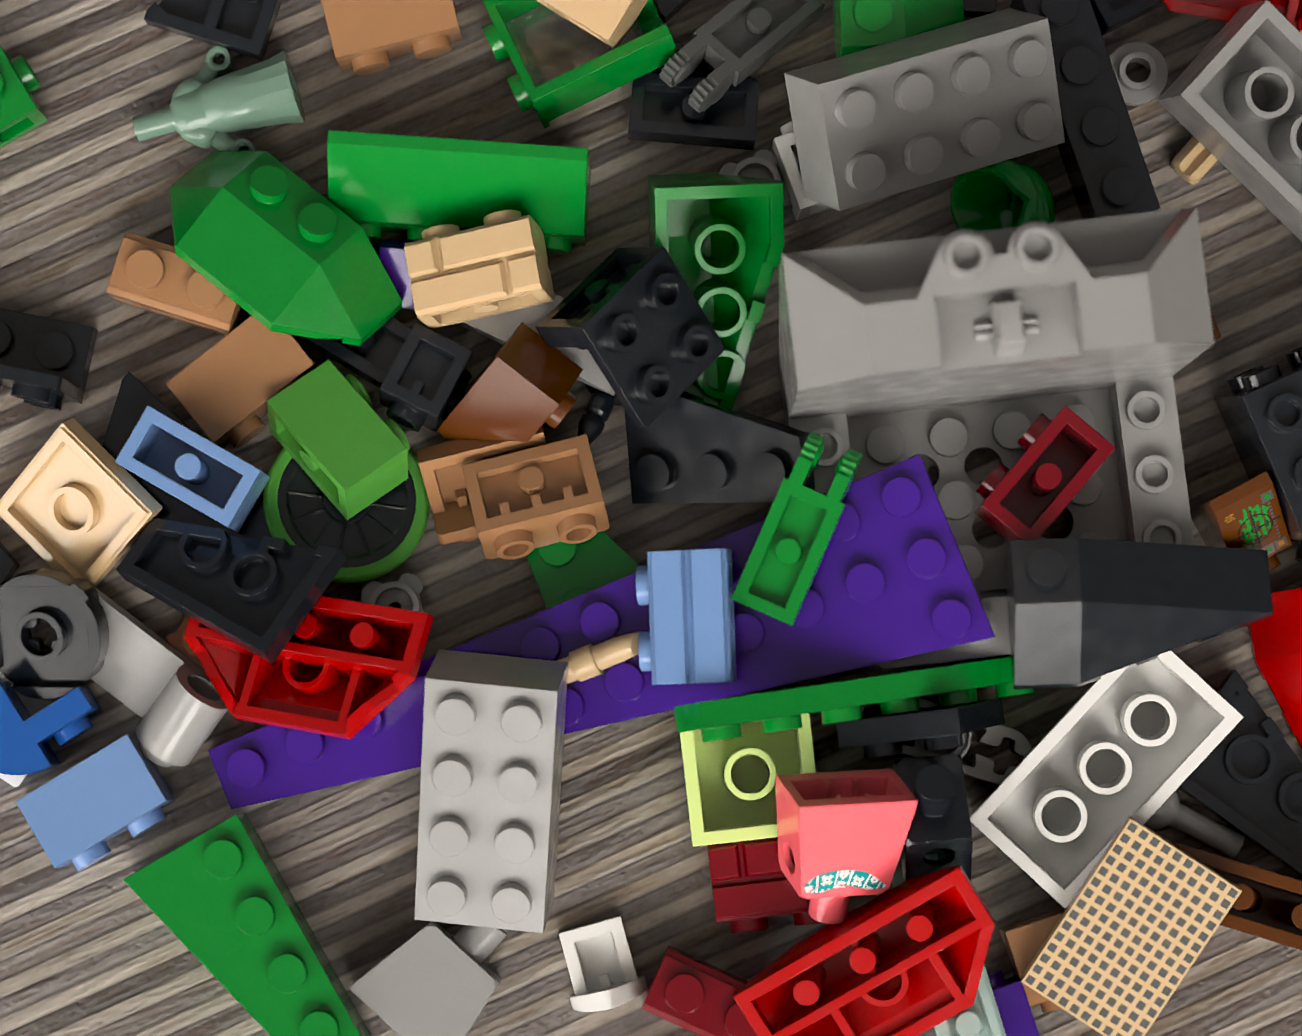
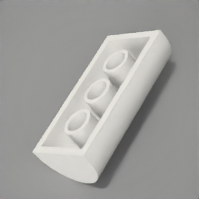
[970,650,1243,909]

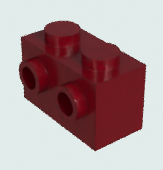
[974,405,1116,542]

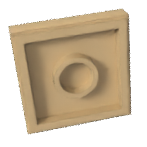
[0,418,163,587]

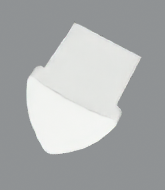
[558,915,648,1012]

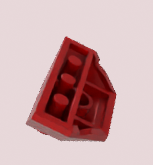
[184,596,434,740]
[733,864,995,1036]

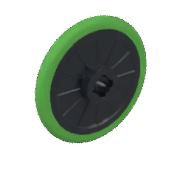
[263,447,430,583]

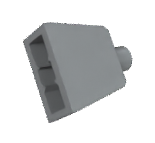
[349,921,507,1036]

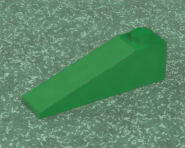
[648,173,784,411]

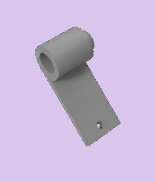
[44,586,228,767]

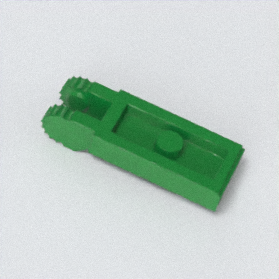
[731,432,863,626]

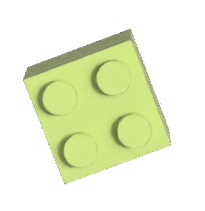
[680,713,816,847]

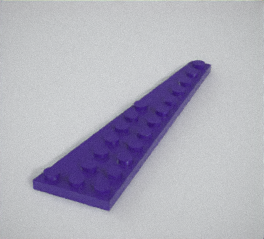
[208,455,996,809]

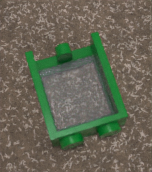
[481,0,677,128]

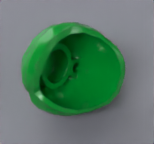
[950,159,1055,232]

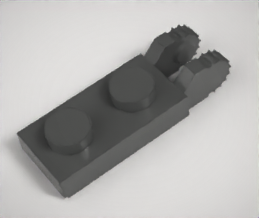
[659,0,825,113]

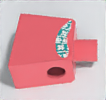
[775,768,918,924]

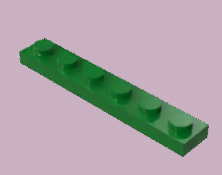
[673,657,1035,742]

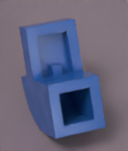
[0,678,102,775]

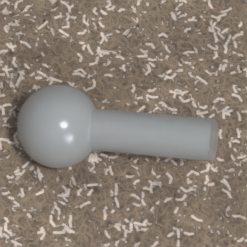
[1144,790,1244,858]

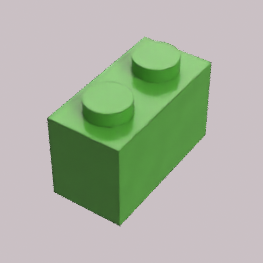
[267,359,410,520]

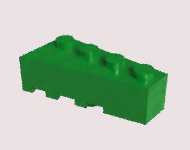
[123,813,371,1036]

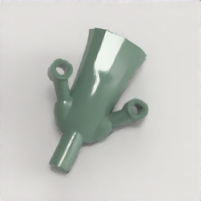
[132,46,305,151]

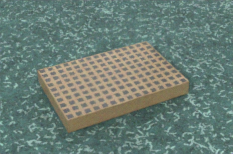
[1020,815,1242,1036]

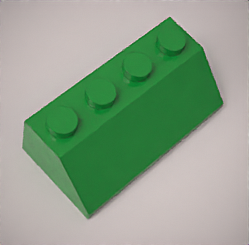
[327,130,591,255]

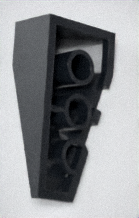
[1005,538,1273,689]

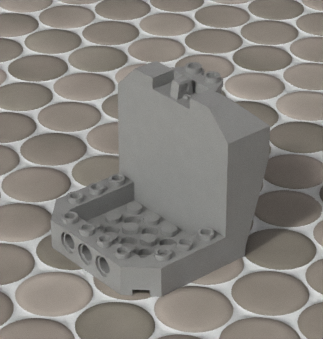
[778,207,1214,671]

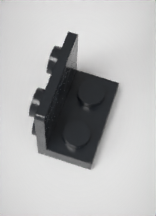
[536,247,724,427]
[0,308,98,411]

